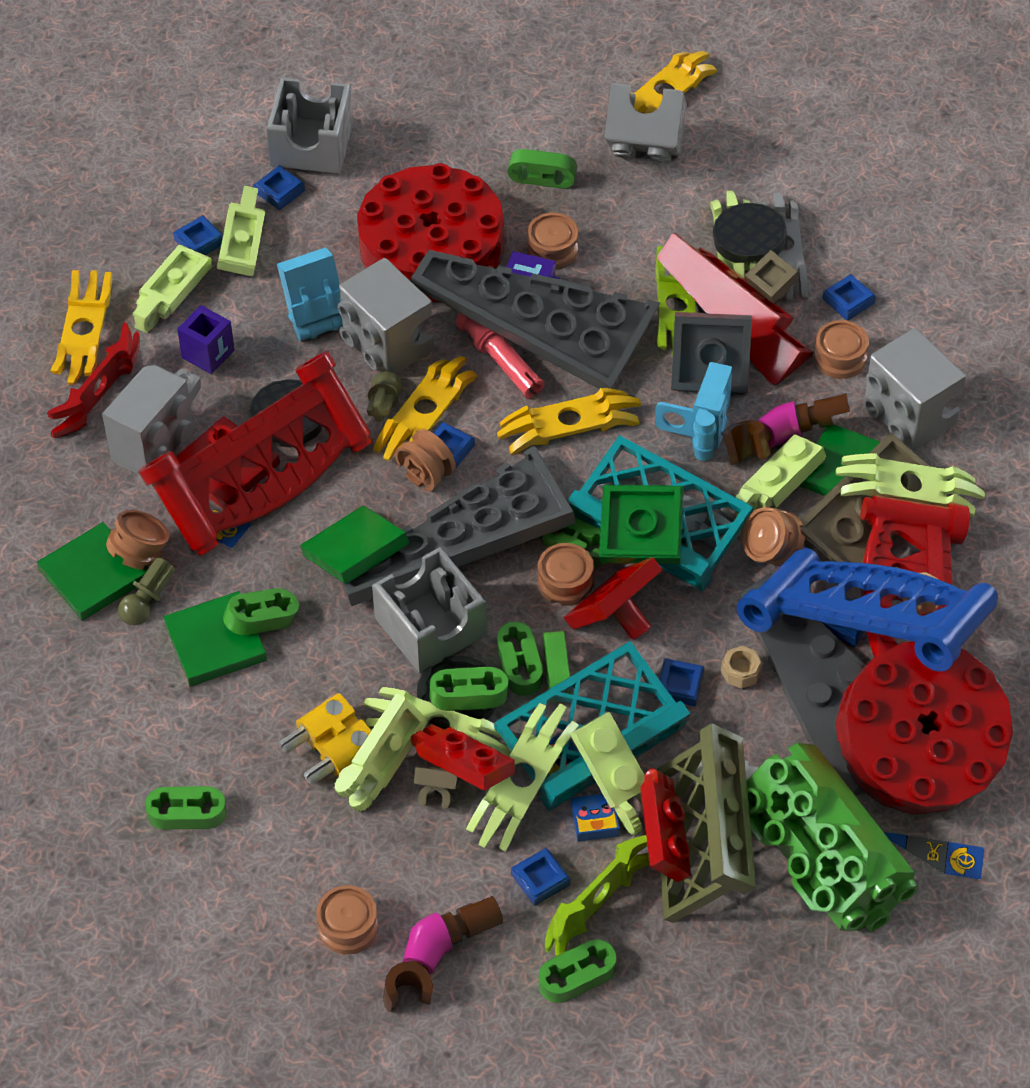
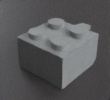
[102,365,201,475]

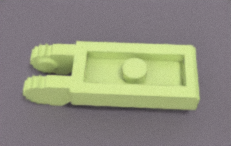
[334,694,428,812]
[570,712,645,836]

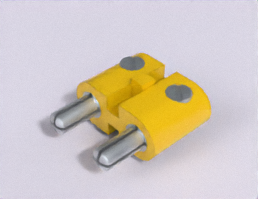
[279,693,371,785]

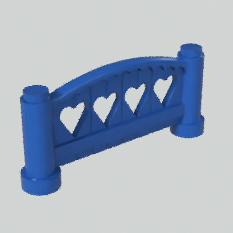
[737,548,998,671]

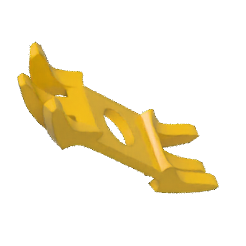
[633,51,717,114]
[50,270,112,385]
[373,356,478,461]
[497,388,642,455]

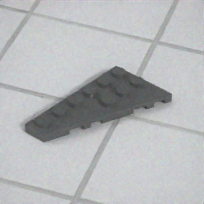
[410,250,660,389]
[340,445,576,606]
[739,572,930,796]

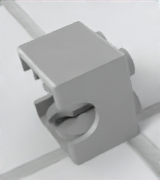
[266,78,354,174]
[604,83,687,162]
[337,258,434,374]
[863,328,966,450]
[372,547,487,674]

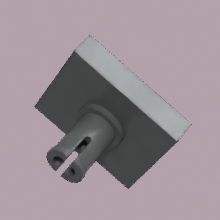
[671,312,752,393]

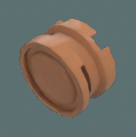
[527,212,579,269]
[814,320,869,379]
[395,429,456,491]
[741,507,805,566]
[106,510,170,570]
[538,543,594,606]
[316,885,378,955]

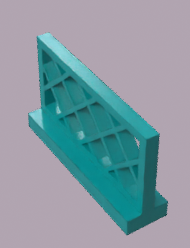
[567,435,753,591]
[494,641,691,811]

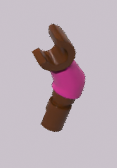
[722,393,850,465]
[383,896,503,1012]

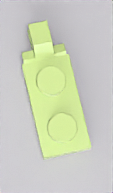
[217,186,265,277]
[133,245,212,333]
[735,434,826,517]

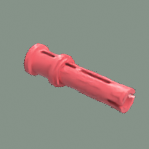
[455,313,545,399]

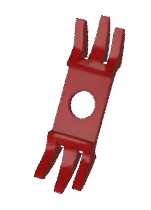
[47,322,140,438]

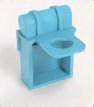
[277,247,343,341]
[655,362,732,461]

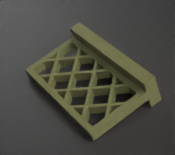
[656,723,756,923]

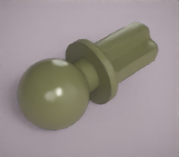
[367,371,402,422]
[118,557,175,625]

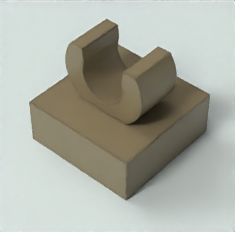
[745,250,799,303]
[414,765,461,809]

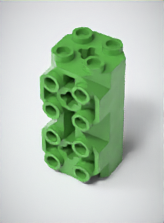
[747,743,918,932]

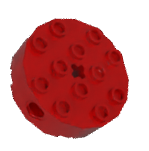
[357,163,505,303]
[835,642,1013,815]

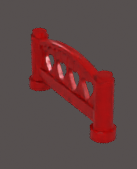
[138,351,373,556]
[860,495,970,657]

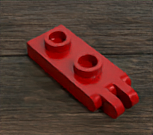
[411,724,515,791]
[641,768,691,882]

